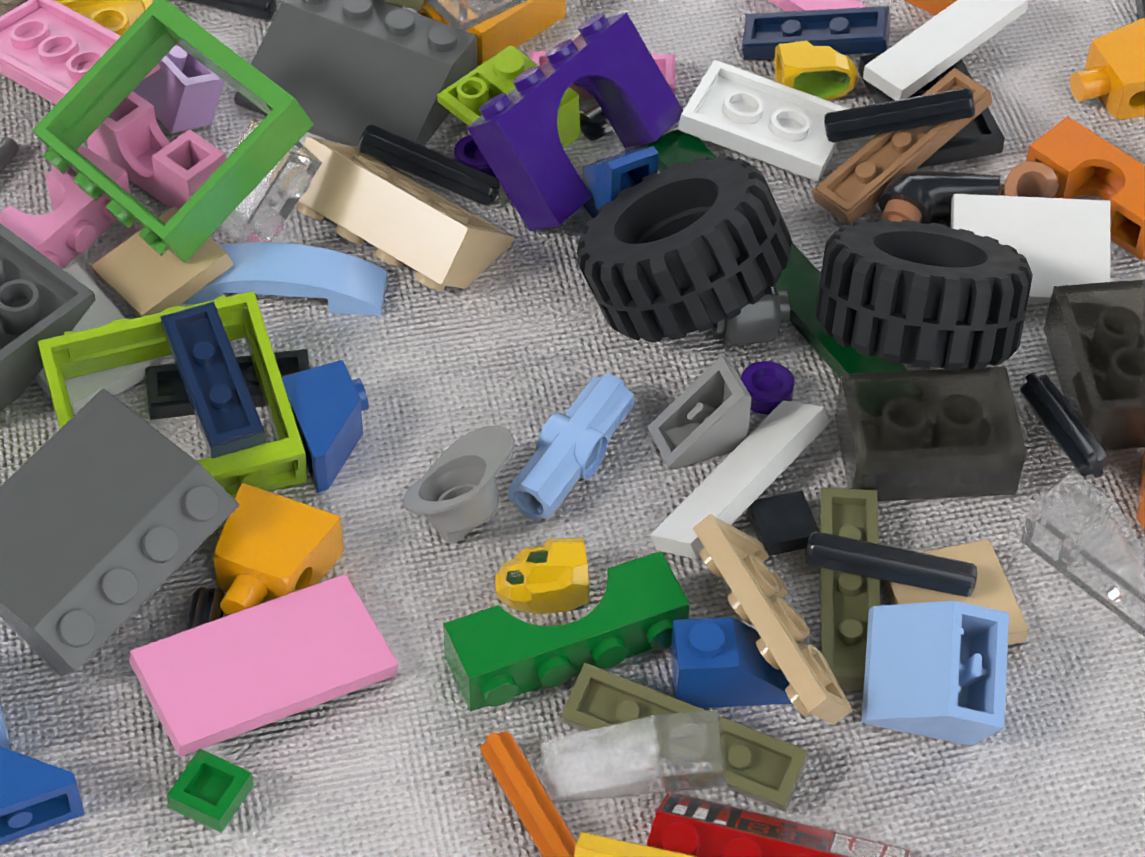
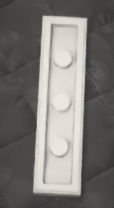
[863,0,1029,100]
[650,400,830,559]

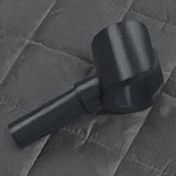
[580,105,613,141]

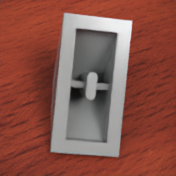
[647,355,752,470]

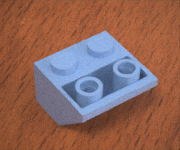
[861,601,1009,746]

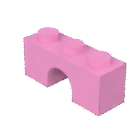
[87,91,226,209]
[0,146,131,269]

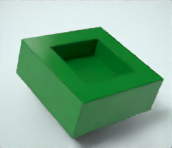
[166,748,254,833]

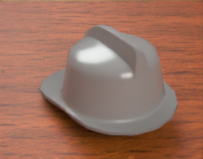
[402,425,515,544]

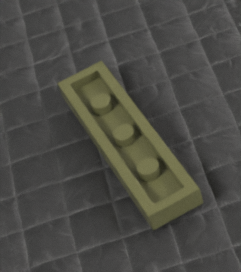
[819,487,880,691]
[560,663,809,812]

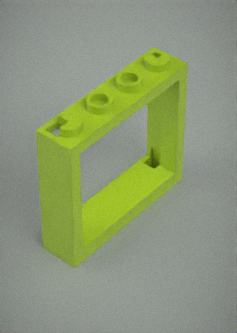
[38,291,307,499]

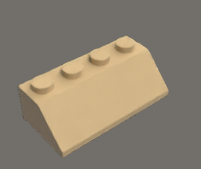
[281,136,515,291]

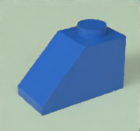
[582,146,659,219]
[282,360,369,493]
[670,617,792,708]
[0,747,85,845]

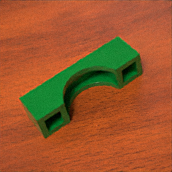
[443,551,690,712]

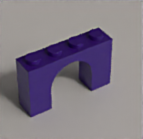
[467,12,683,231]

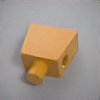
[1070,18,1145,120]
[213,483,344,616]

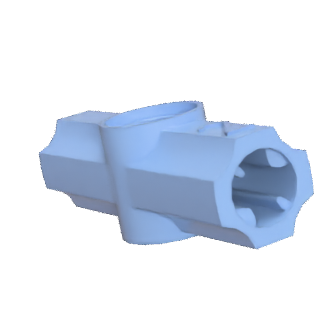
[508,373,634,521]

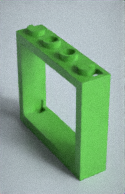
[32,0,314,263]

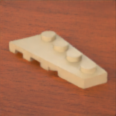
[693,514,853,725]

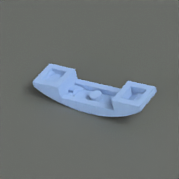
[182,242,388,316]

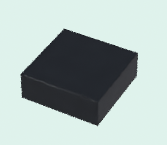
[748,490,820,556]

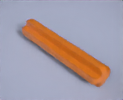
[480,731,577,857]

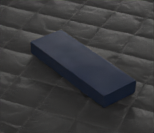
[741,6,891,60]
[161,301,266,459]

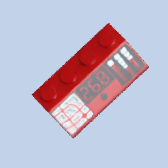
[646,791,910,857]

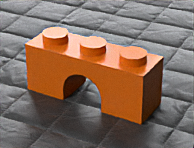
[1026,116,1145,261]

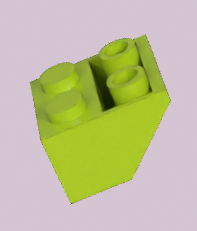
[437,45,580,149]

